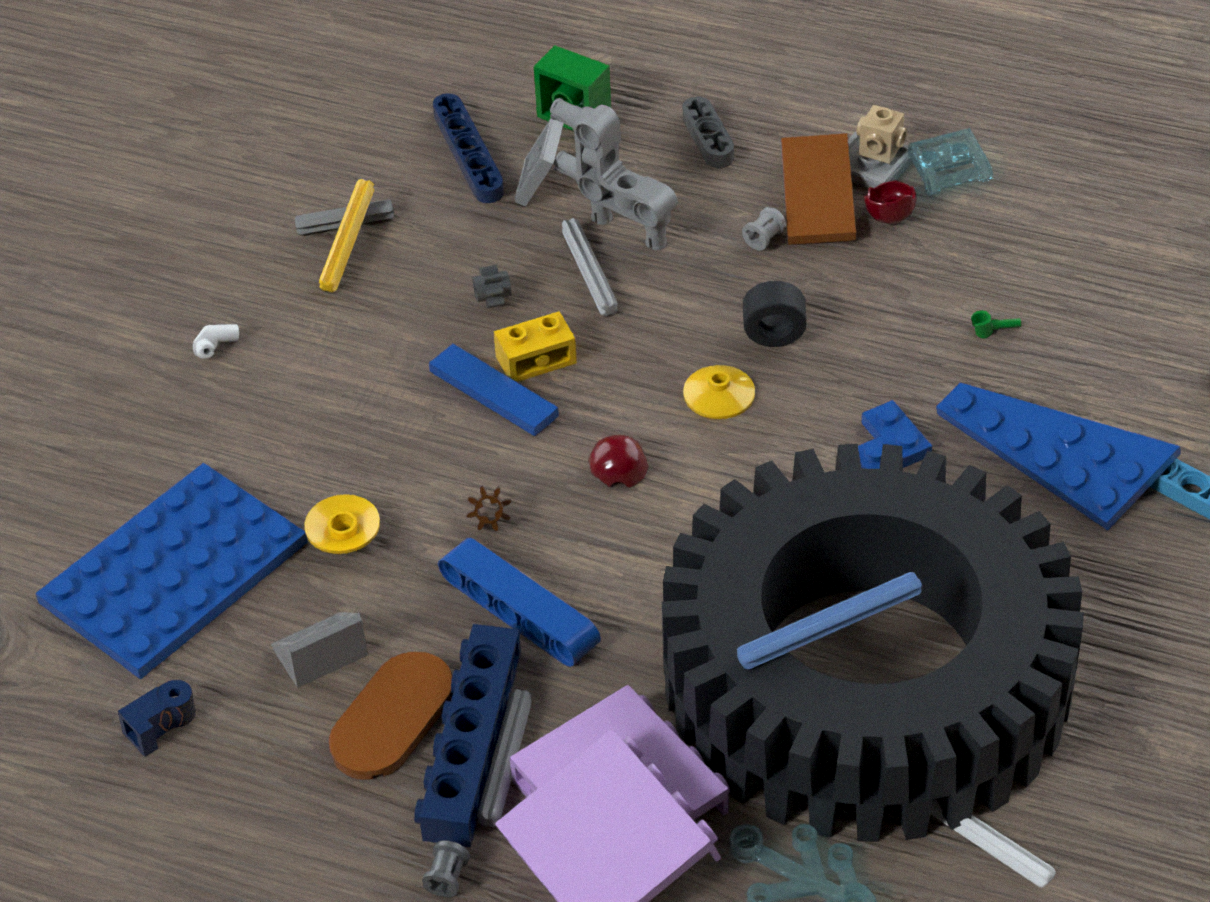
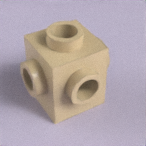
[856,105,907,164]

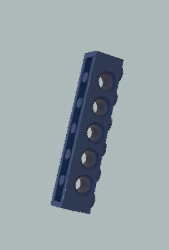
[414,624,521,847]

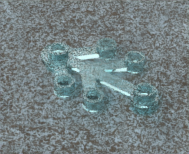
[730,824,876,902]

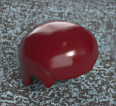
[864,180,917,224]
[588,434,649,488]

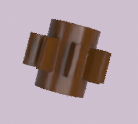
[466,485,512,531]

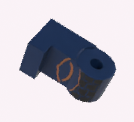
[118,680,196,757]

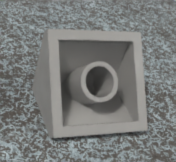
[271,612,368,688]

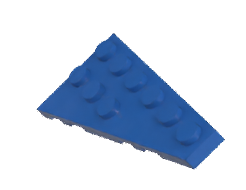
[936,383,1181,530]

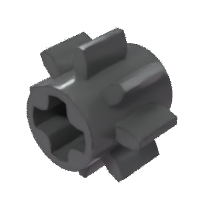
[472,264,512,308]

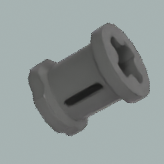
[422,841,470,897]

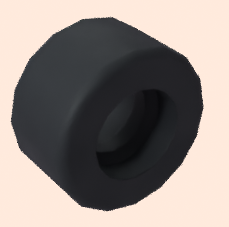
[743,281,807,347]

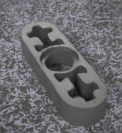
[682,97,734,168]

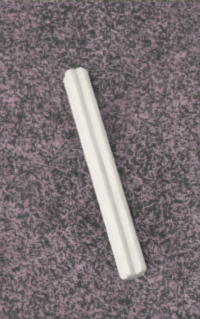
[930,799,1056,888]

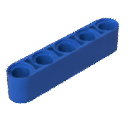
[438,538,601,667]

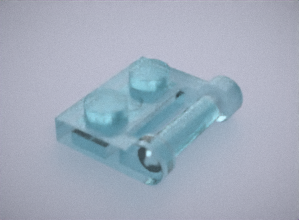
[907,128,993,196]

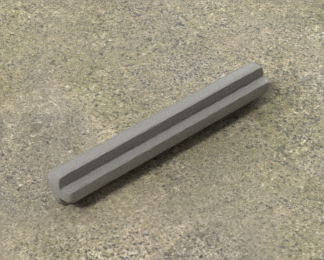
[561,218,618,317]
[477,689,532,828]

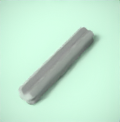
[295,199,394,235]

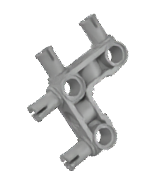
[550,98,678,250]

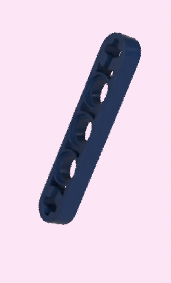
[433,93,504,203]

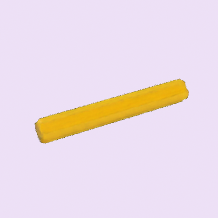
[319,179,374,293]

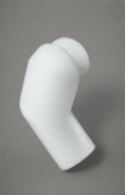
[193,324,239,359]

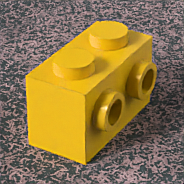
[493,311,577,382]

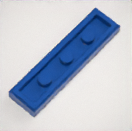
[429,344,559,436]

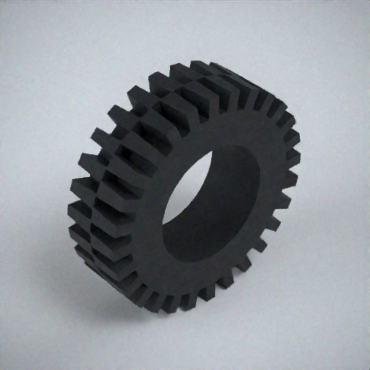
[661,444,1084,842]

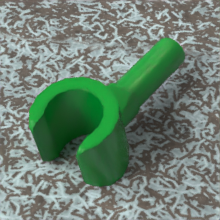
[971,310,1021,339]

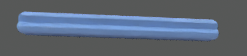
[737,572,922,670]

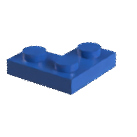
[858,400,932,469]

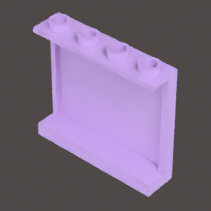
[510,685,730,820]
[495,728,721,902]

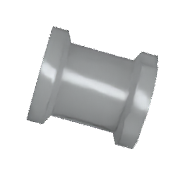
[742,207,787,251]

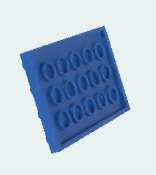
[35,463,308,680]

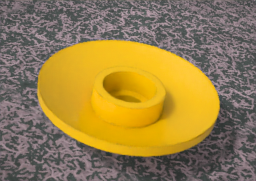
[683,365,755,419]
[304,494,380,554]

